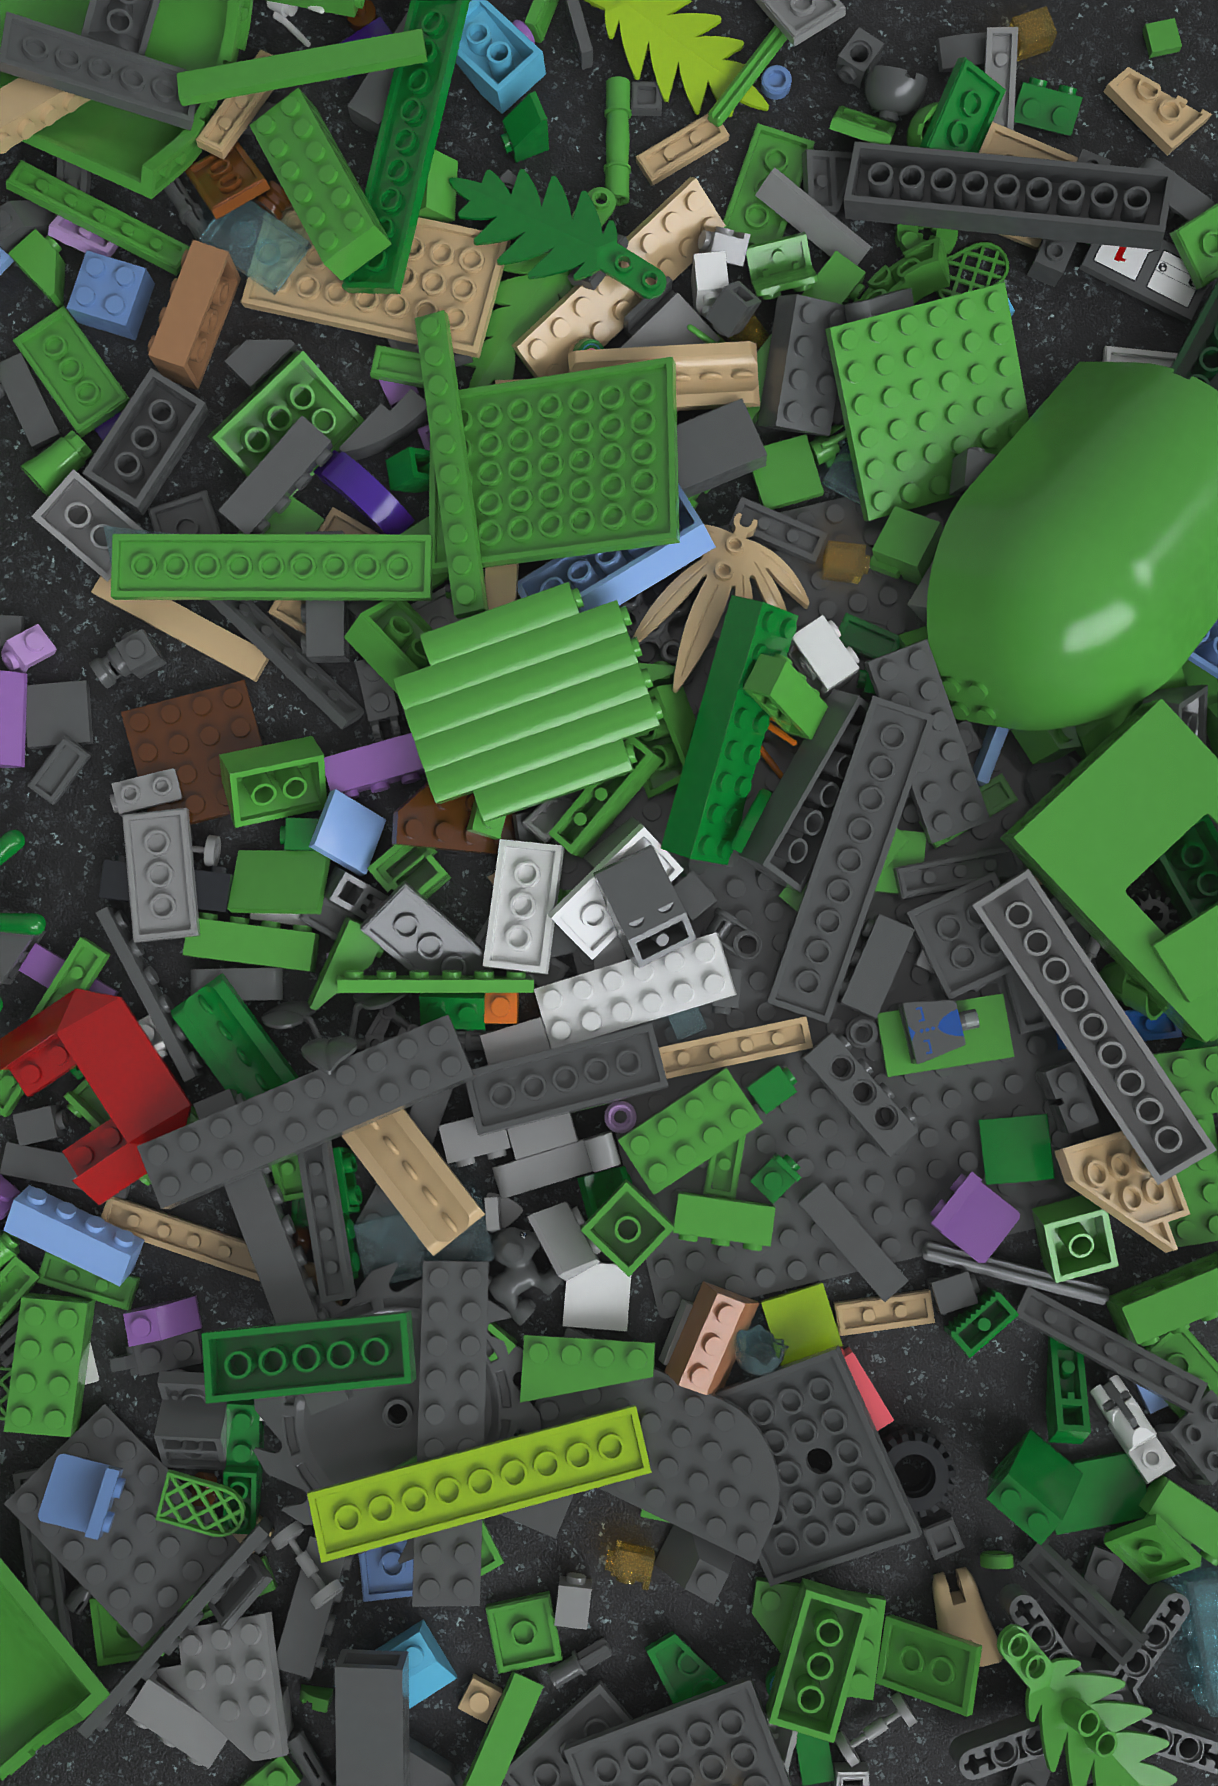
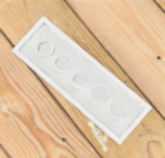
[534,932,737,1049]

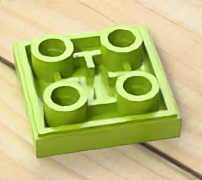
[760,1282,843,1366]

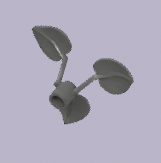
[260,993,410,1075]

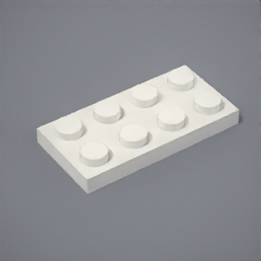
[547,824,684,960]
[483,839,564,974]

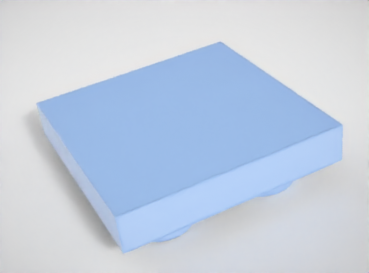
[309,789,386,876]

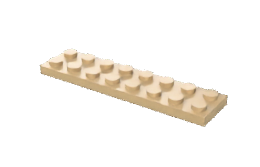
[512,177,728,378]

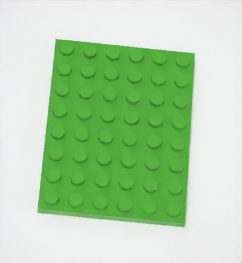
[429,357,680,574]

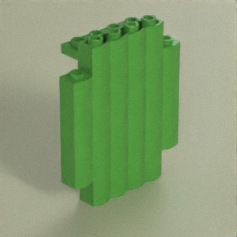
[394,582,664,822]

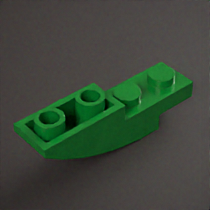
[333,1147,362,1279]
[223,1399,264,1534]

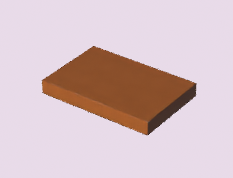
[185,141,270,220]

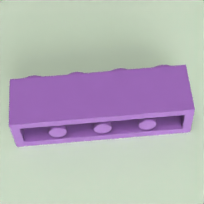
[324,733,426,799]

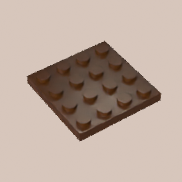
[121,680,263,825]

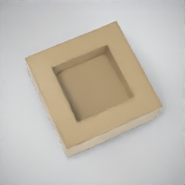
[458,1674,503,1724]

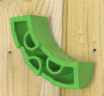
[854,237,950,304]

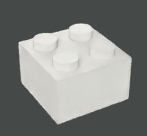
[788,615,860,700]

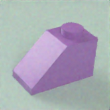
[123,1295,202,1347]

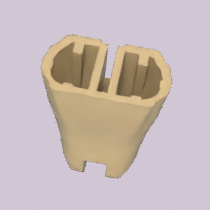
[932,1567,1004,1667]

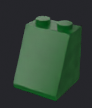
[986,1428,1083,1546]

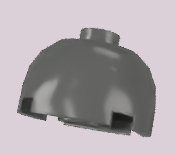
[864,65,928,122]

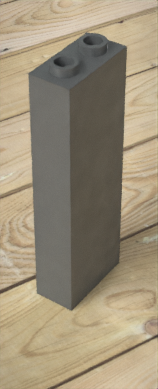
[677,398,767,498]
[335,1649,410,1786]

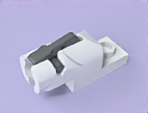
[1090,1375,1176,1484]

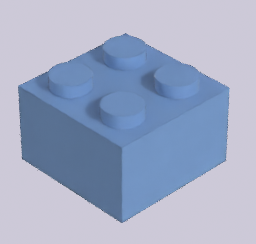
[67,250,155,340]

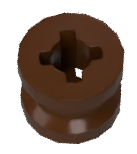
[255,180,292,222]

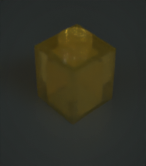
[1009,6,1057,61]
[821,540,870,584]

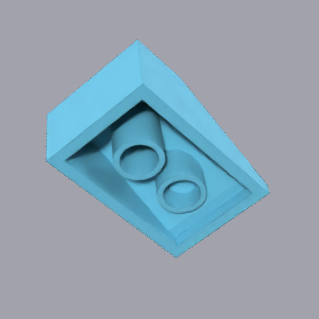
[456,0,546,114]

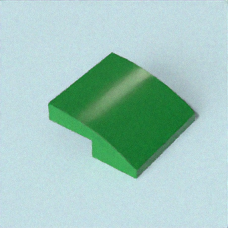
[979,1113,1055,1185]

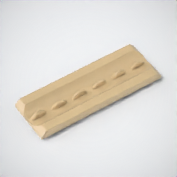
[568,341,760,411]
[342,1109,485,1256]

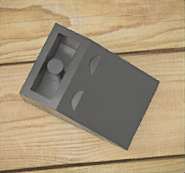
[593,845,697,968]

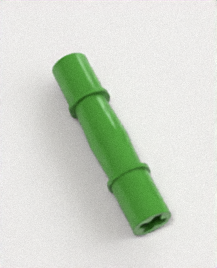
[604,76,632,206]

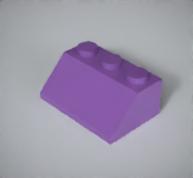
[0,670,28,768]

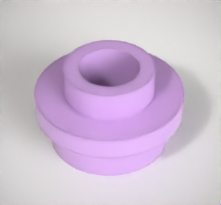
[604,1101,637,1133]

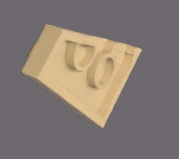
[1103,67,1212,156]

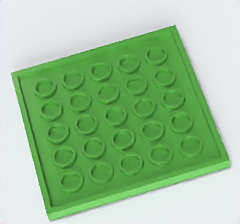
[825,282,1029,521]

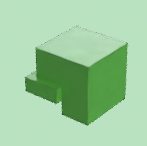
[868,506,943,585]
[367,845,451,899]

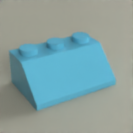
[334,1619,457,1709]

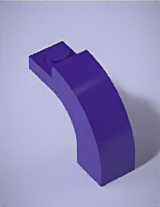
[313,450,415,535]

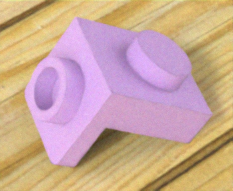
[1,624,57,673]

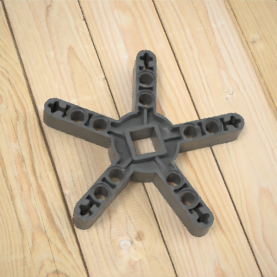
[949,1582,1218,1786]

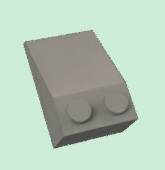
[31,469,148,582]

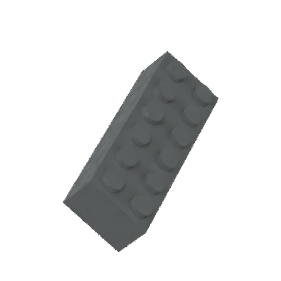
[738,689,869,893]

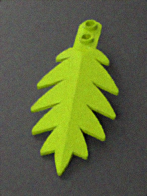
[584,0,769,117]

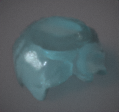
[735,1324,789,1376]

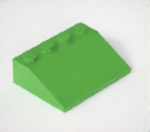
[207,351,365,496]

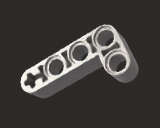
[492,1131,621,1199]

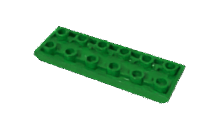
[171,973,299,1100]

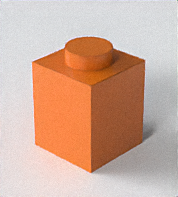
[484,993,519,1024]

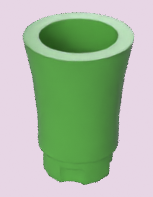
[20,430,93,497]

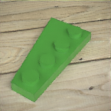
[520,1335,656,1403]

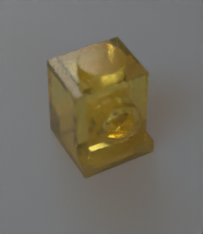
[604,1540,655,1590]

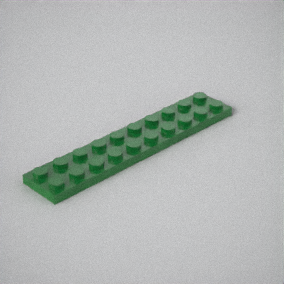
[342,0,470,294]

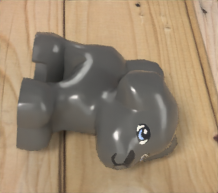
[488,1227,563,1325]

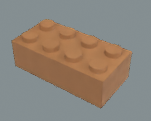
[148,240,241,390]

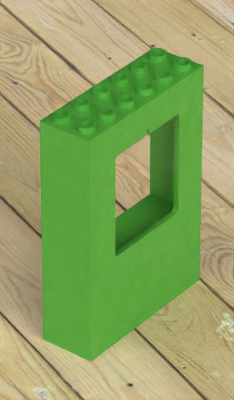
[1000,699,1218,1043]

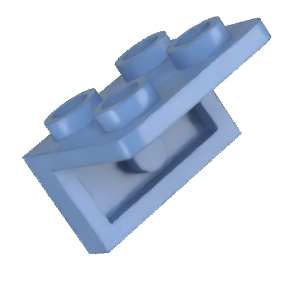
[38,1453,126,1540]

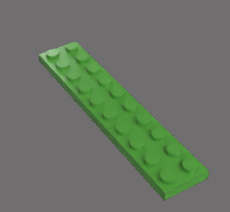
[111,534,433,601]

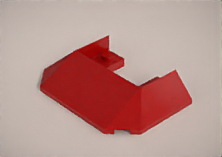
[0,988,192,1205]

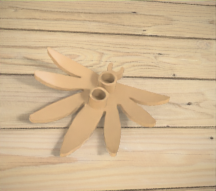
[633,513,809,693]

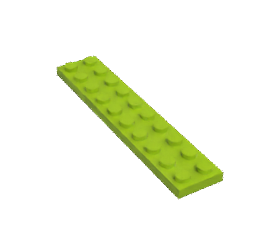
[307,1405,652,1563]

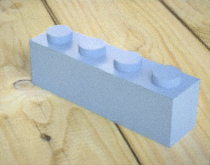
[3,1185,145,1287]

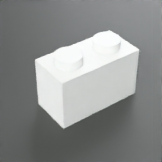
[691,251,729,318]

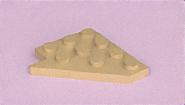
[1054,1131,1190,1253]

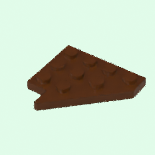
[392,782,517,855]

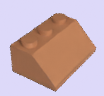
[665,1281,760,1395]

